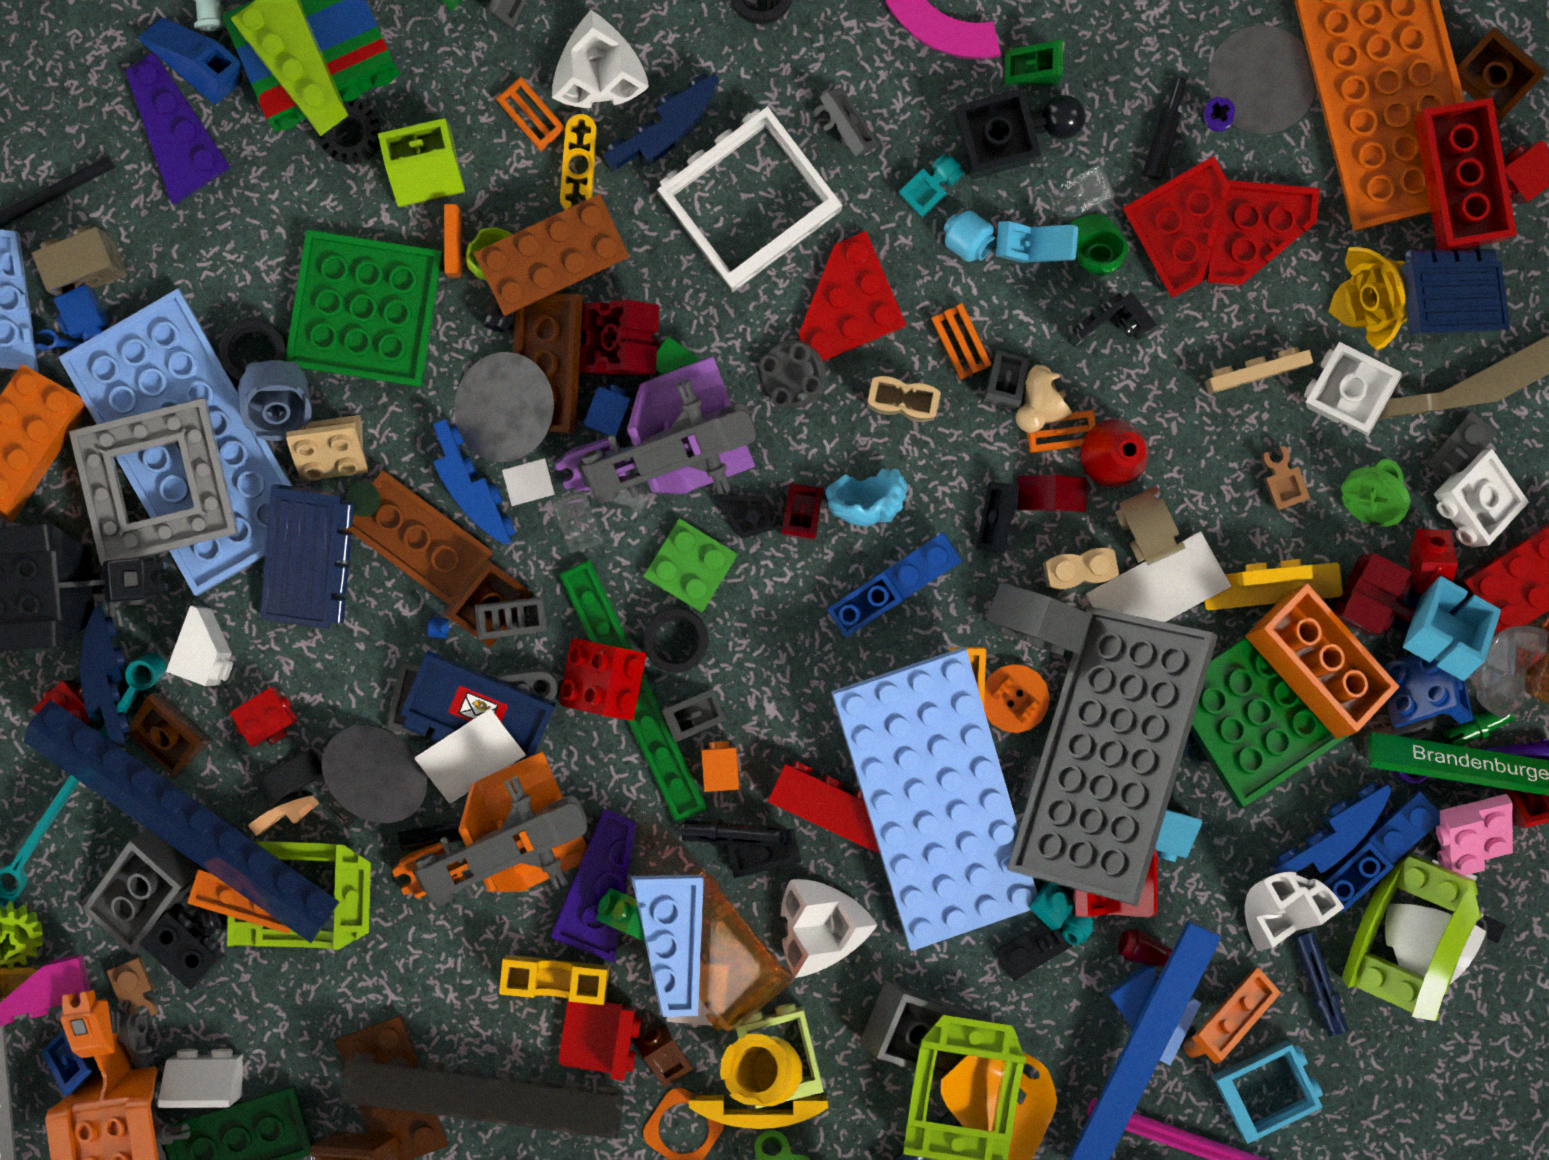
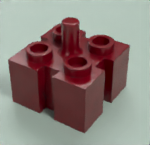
[579,300,659,377]
[1332,553,1415,635]

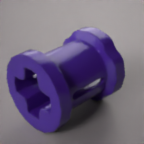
[1204,97,1235,132]

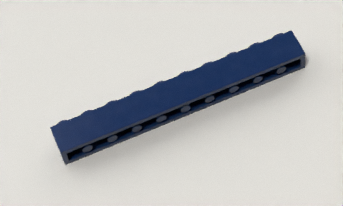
[23,699,339,943]

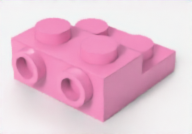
[1436,794,1513,876]

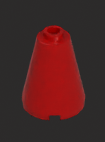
[1080,419,1149,488]

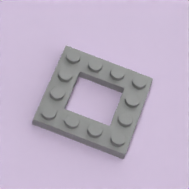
[69,398,239,566]

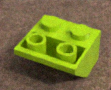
[378,118,465,207]

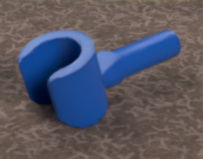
[34,329,84,351]
[428,616,450,639]

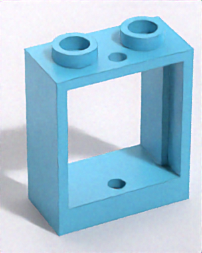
[1211,1039,1323,1144]

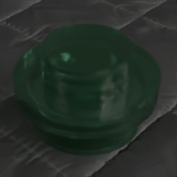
[345,482,381,517]

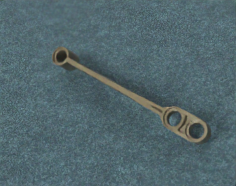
[1378,335,1549,420]

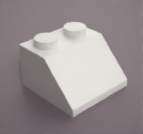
[166,606,233,686]
[158,1049,242,1108]

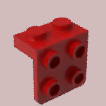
[559,638,646,721]
[1073,849,1157,917]
[558,1000,642,1081]

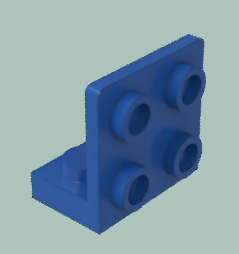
[1382,654,1473,728]

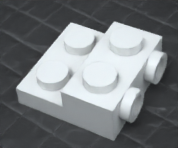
[1304,342,1402,436]
[1434,448,1529,548]

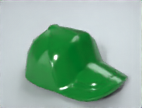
[1070,214,1129,276]

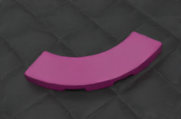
[884,0,1001,60]

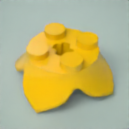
[1328,247,1408,350]

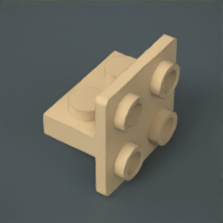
[286,415,368,482]

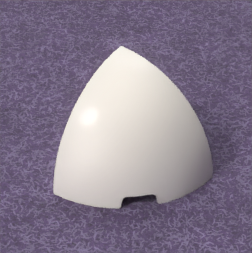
[552,10,649,108]
[1245,872,1344,951]
[781,879,877,978]
[1385,904,1486,984]

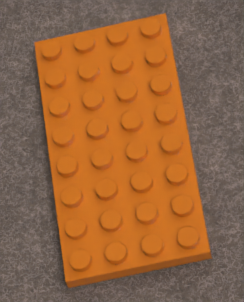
[1294,0,1465,232]

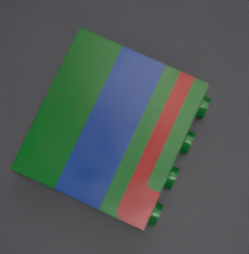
[222,0,401,132]

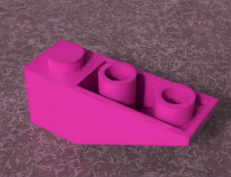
[0,953,91,1026]

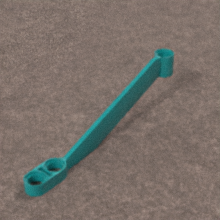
[0,652,166,908]

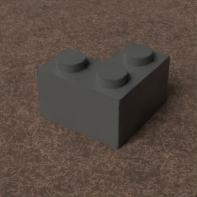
[986,582,1092,656]

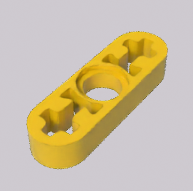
[560,114,597,210]

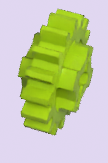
[0,901,43,970]

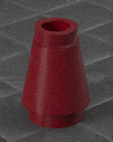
[1117,928,1172,967]

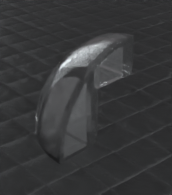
[1472,626,1548,719]

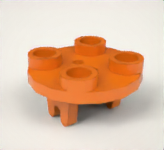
[984,664,1050,733]

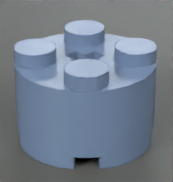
[238,360,312,441]

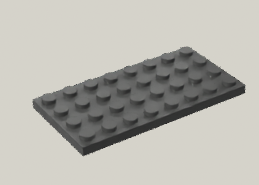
[1007,606,1218,907]

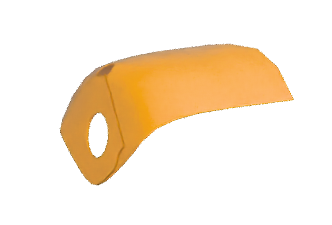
[941,1052,1057,1160]

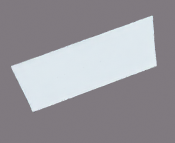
[1086,531,1231,622]

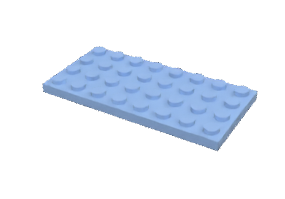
[58,289,293,596]
[831,647,1037,951]

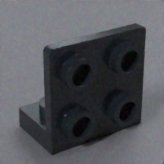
[1069,292,1157,347]

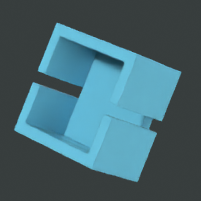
[1403,576,1501,681]

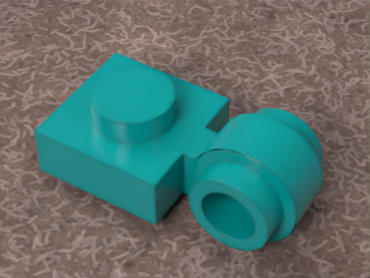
[898,153,964,218]
[1029,882,1093,946]

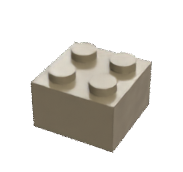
[31,225,128,296]

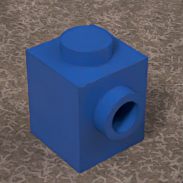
[54,284,110,342]

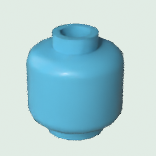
[944,210,996,262]

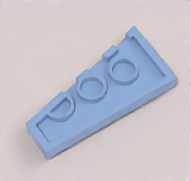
[0,230,39,373]
[631,875,704,1017]

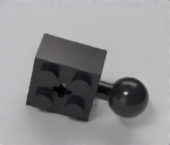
[954,88,1086,179]

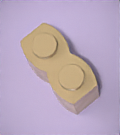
[866,376,941,422]
[1042,548,1119,590]

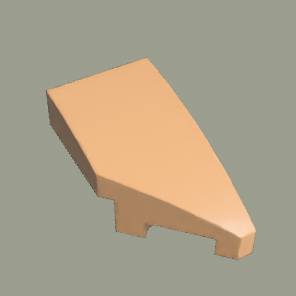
[248,795,320,836]

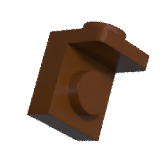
[637,1024,693,1087]

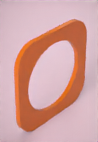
[643,1087,724,1160]

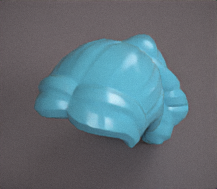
[826,468,908,526]

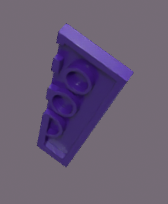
[125,53,231,205]
[550,808,636,963]

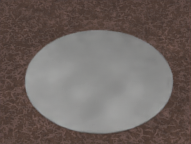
[1208,25,1316,134]
[455,352,554,462]
[322,726,427,823]

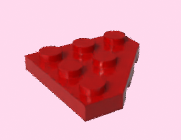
[1123,156,1231,298]
[1206,180,1320,286]
[798,231,907,362]

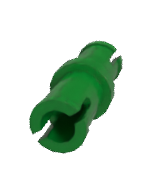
[1442,701,1515,746]

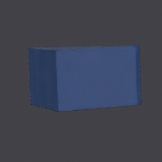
[1106,964,1156,1030]
[41,1029,99,1096]

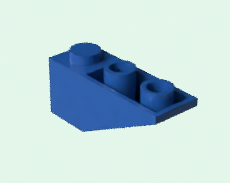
[138,17,242,105]

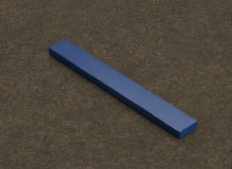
[1068,920,1221,1160]

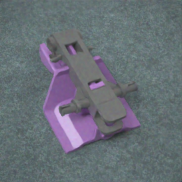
[555,356,756,503]

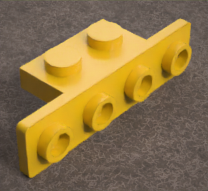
[1204,559,1343,610]

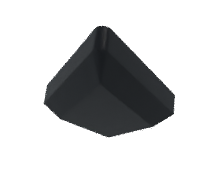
[713,494,774,539]

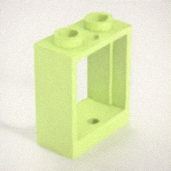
[736,1003,824,1109]

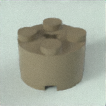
[1115,486,1186,566]

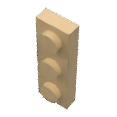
[1204,347,1313,395]

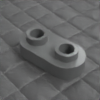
[494,668,558,701]

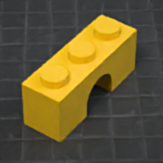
[499,955,610,1005]

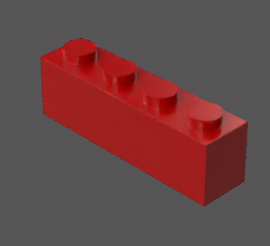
[768,760,880,854]

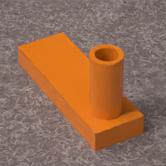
[187,870,290,934]
[1183,967,1281,1064]

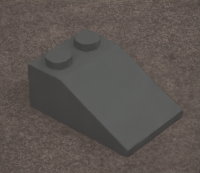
[82,829,203,955]
[859,980,988,1079]

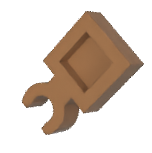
[1261,446,1310,511]
[106,957,158,1016]

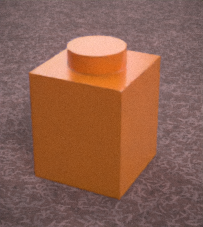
[701,741,740,792]

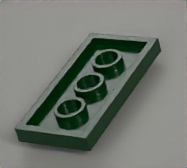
[165,1085,313,1160]

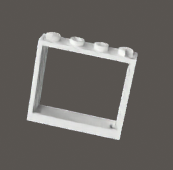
[657,106,842,293]

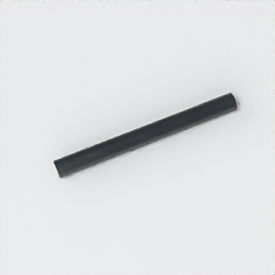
[0,155,115,227]

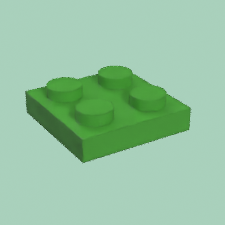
[644,518,738,613]

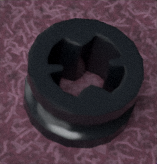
[199,907,228,935]

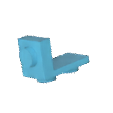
[996,221,1078,263]

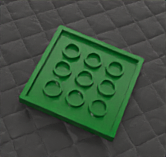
[285,230,444,388]
[1190,637,1350,809]

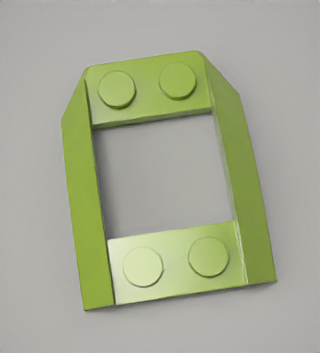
[227,841,371,950]
[1341,854,1482,1021]
[903,1015,1026,1160]

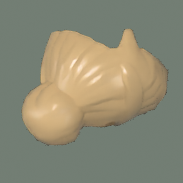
[1016,365,1072,433]

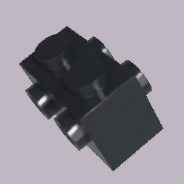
[139,909,225,990]

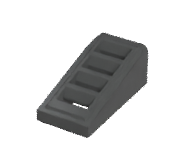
[474,597,547,640]

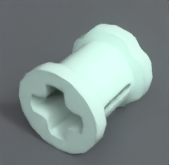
[193,0,226,32]

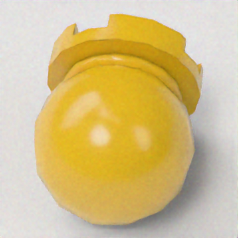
[720,1033,802,1106]

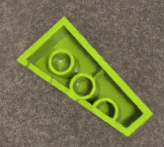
[231,0,349,136]

